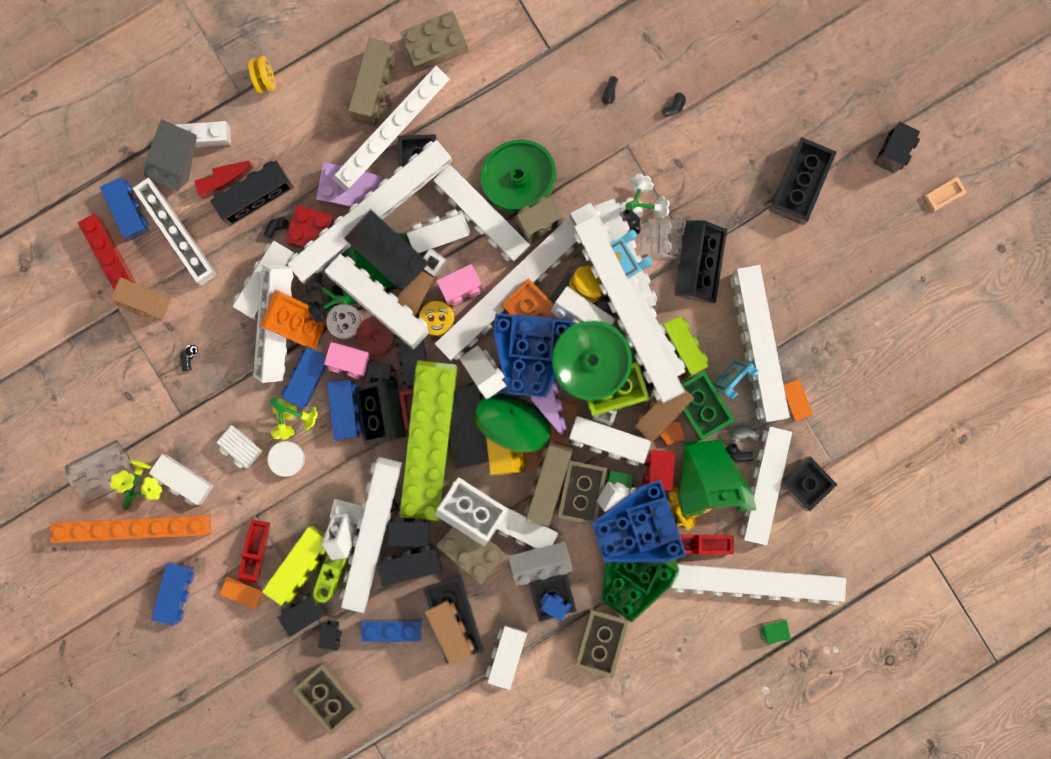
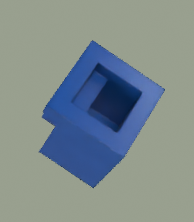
[540,593,572,622]

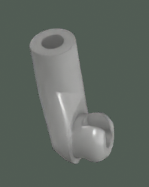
[731,426,761,442]

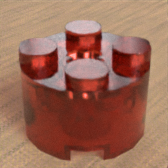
[356,317,395,356]

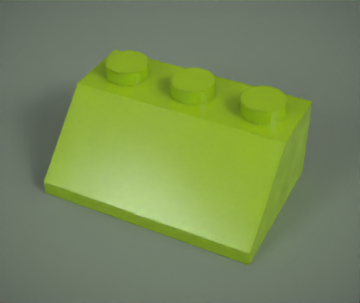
[663,316,709,379]
[586,362,649,416]

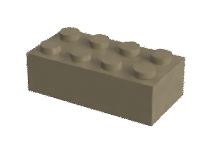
[348,37,396,126]
[524,440,573,527]

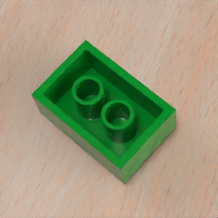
[681,371,735,441]

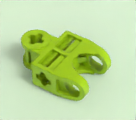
[313,549,351,602]

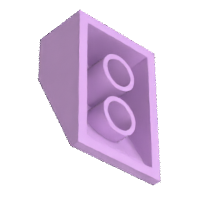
[316,162,382,209]

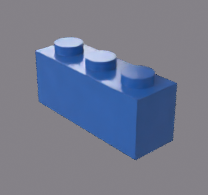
[100,177,149,241]
[281,347,327,411]
[327,379,362,440]
[151,562,195,626]
[361,620,422,642]

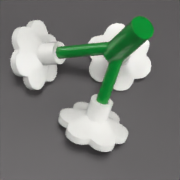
[620,174,669,220]

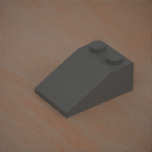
[143,119,197,192]

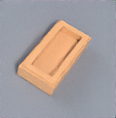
[923,176,967,212]

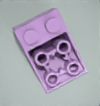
[530,380,568,437]

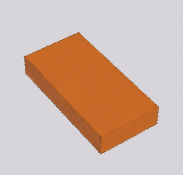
[784,379,813,422]
[220,576,263,609]

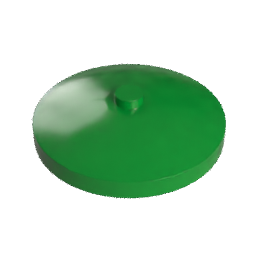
[480,139,557,212]
[552,320,632,400]
[474,395,551,452]

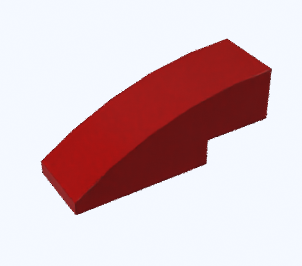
[195,160,253,198]
[237,519,270,584]
[679,534,734,555]

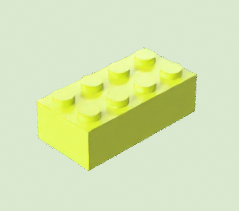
[262,526,327,606]

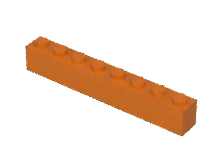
[50,515,212,543]

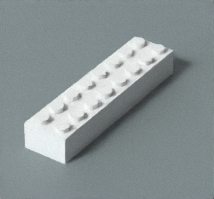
[730,265,790,424]

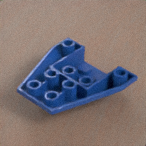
[494,313,573,398]
[592,480,686,562]

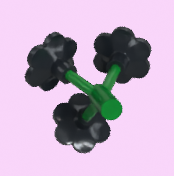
[306,272,351,322]

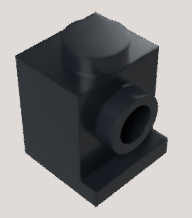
[366,361,396,382]
[318,620,342,651]

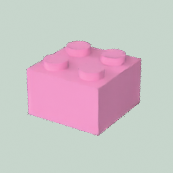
[437,264,483,307]
[324,342,372,380]

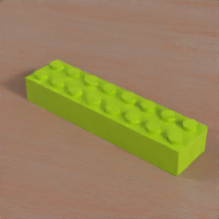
[400,360,456,521]

